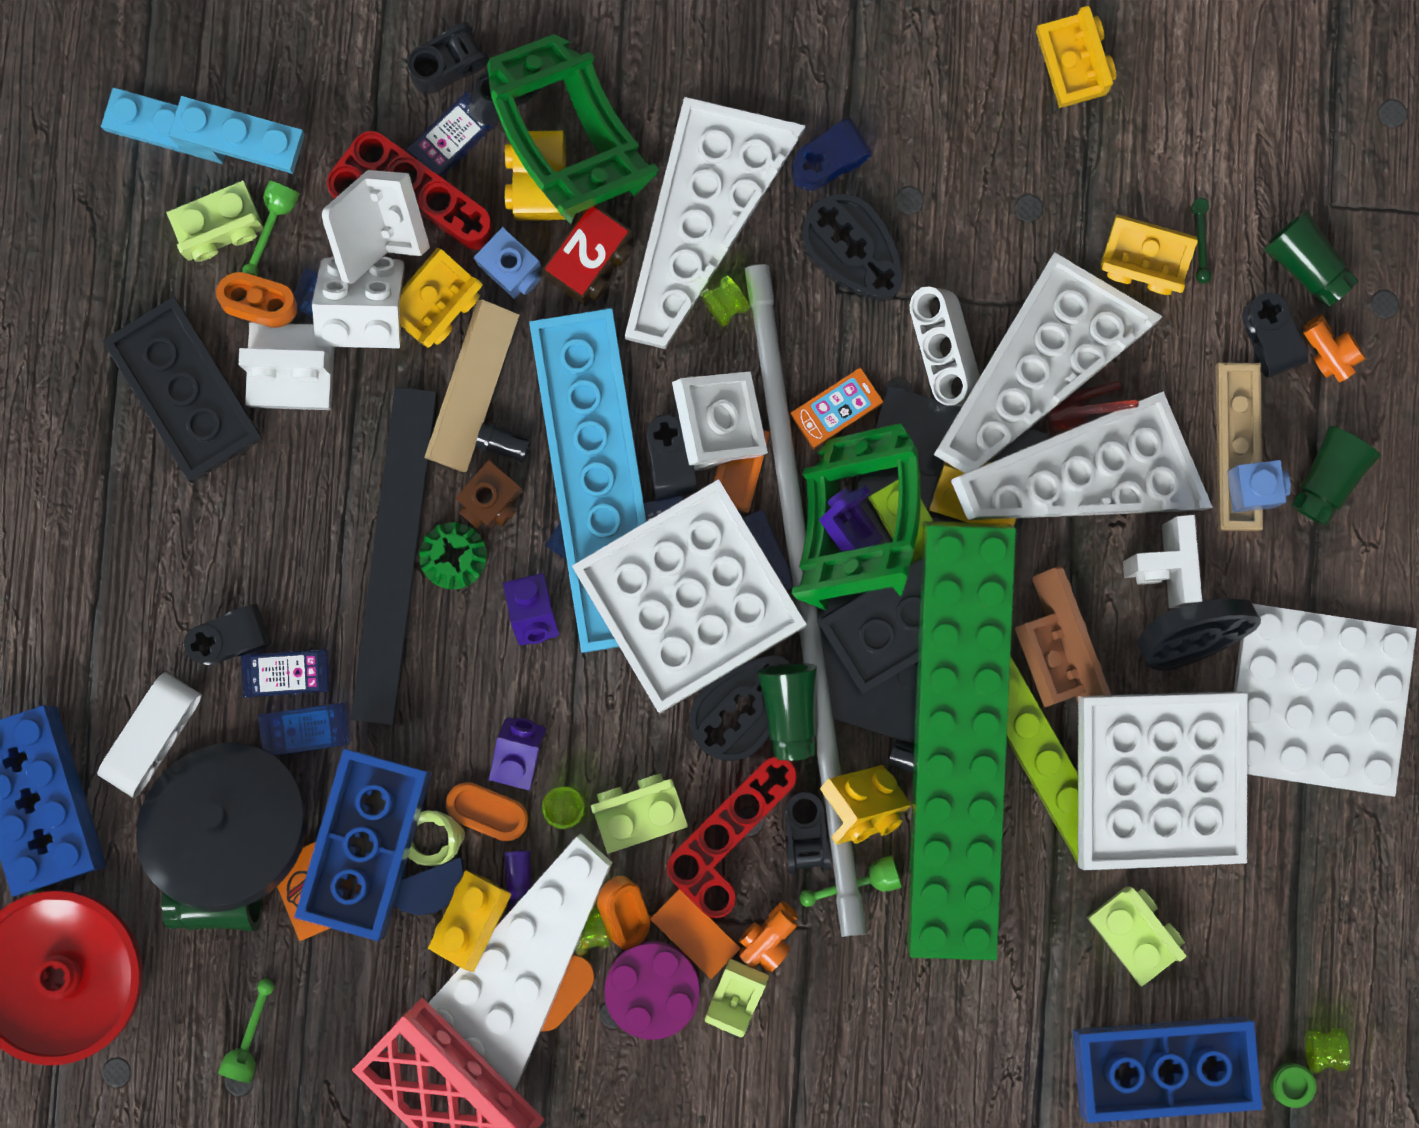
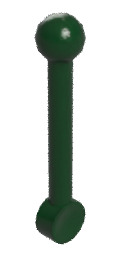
[1191,198,1212,284]

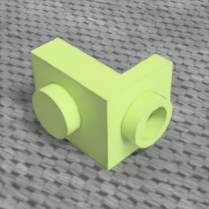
[704,959,769,1037]

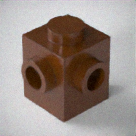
[455,460,524,530]

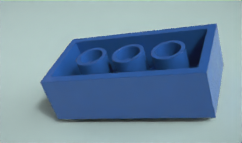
[0,705,107,897]
[294,749,432,941]
[1073,1016,1262,1123]

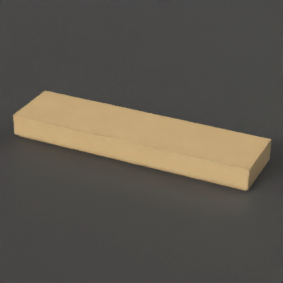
[424,300,519,472]
[1216,363,1263,531]

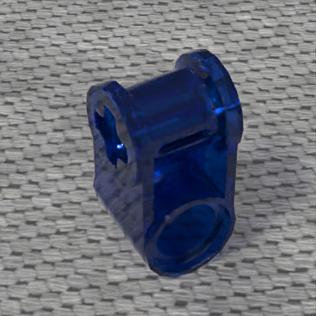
[792,118,873,191]

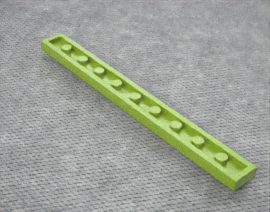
[868,480,1078,864]

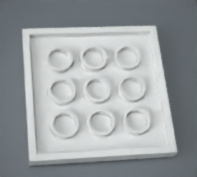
[572,479,807,714]
[1233,604,1417,797]
[1078,691,1248,870]

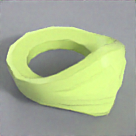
[408,810,465,866]

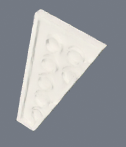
[625,97,806,349]
[934,252,1163,474]
[951,391,1213,520]
[428,833,612,1090]

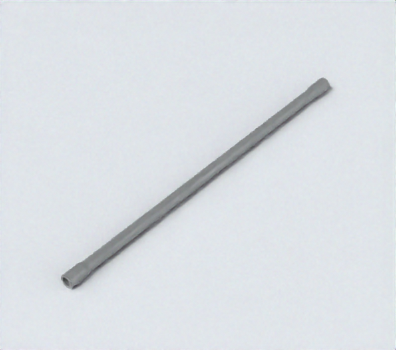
[745,264,867,937]

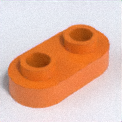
[216,272,298,328]

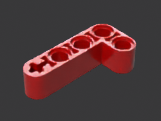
[327,131,494,250]
[667,757,796,918]

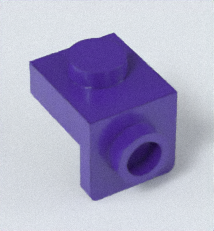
[819,485,884,552]
[503,573,559,646]
[489,718,546,791]

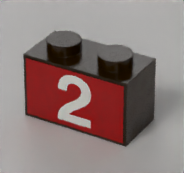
[542,206,634,306]

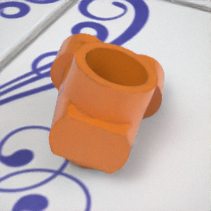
[1303,314,1366,382]
[739,901,798,973]

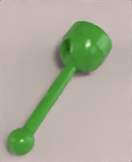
[242,180,300,276]
[799,855,902,907]
[218,978,274,1083]

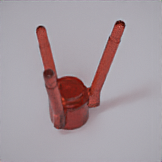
[1049,381,1139,434]

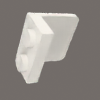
[322,170,430,284]
[312,257,405,348]

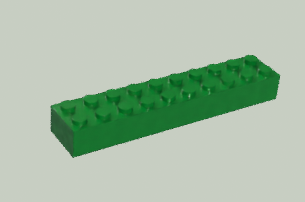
[907,521,1016,960]

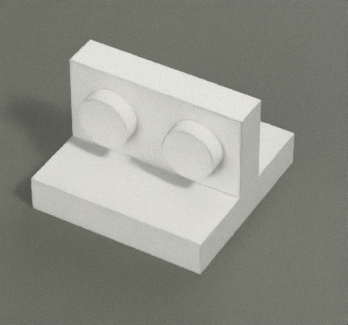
[239,322,334,410]
[672,371,768,471]
[1123,515,1202,608]

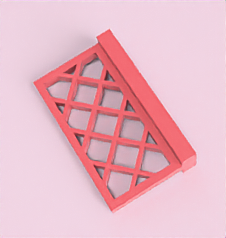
[352,998,545,1128]

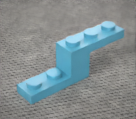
[101,88,305,174]

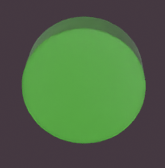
[1270,1063,1316,1108]

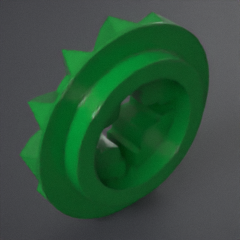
[419,522,487,590]

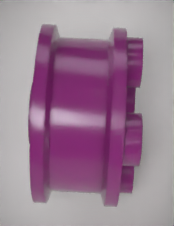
[604,941,700,1040]

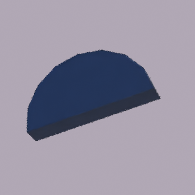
[394,857,465,915]

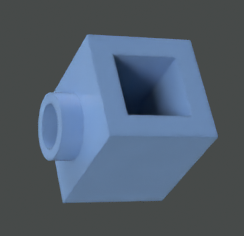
[474,227,542,299]
[1227,460,1291,513]

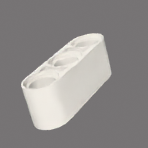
[910,287,980,406]
[97,672,202,798]

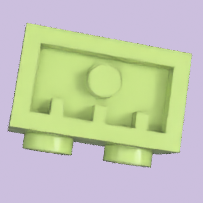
[166,181,264,262]
[590,773,688,854]
[1087,886,1187,986]

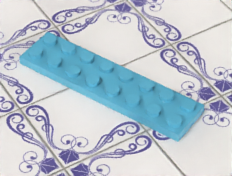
[529,308,646,653]

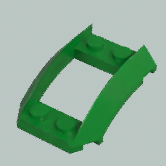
[487,34,659,224]
[792,423,921,611]

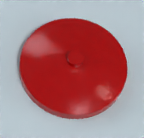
[0,890,143,1066]

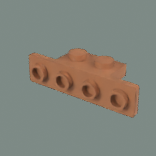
[1015,566,1111,708]

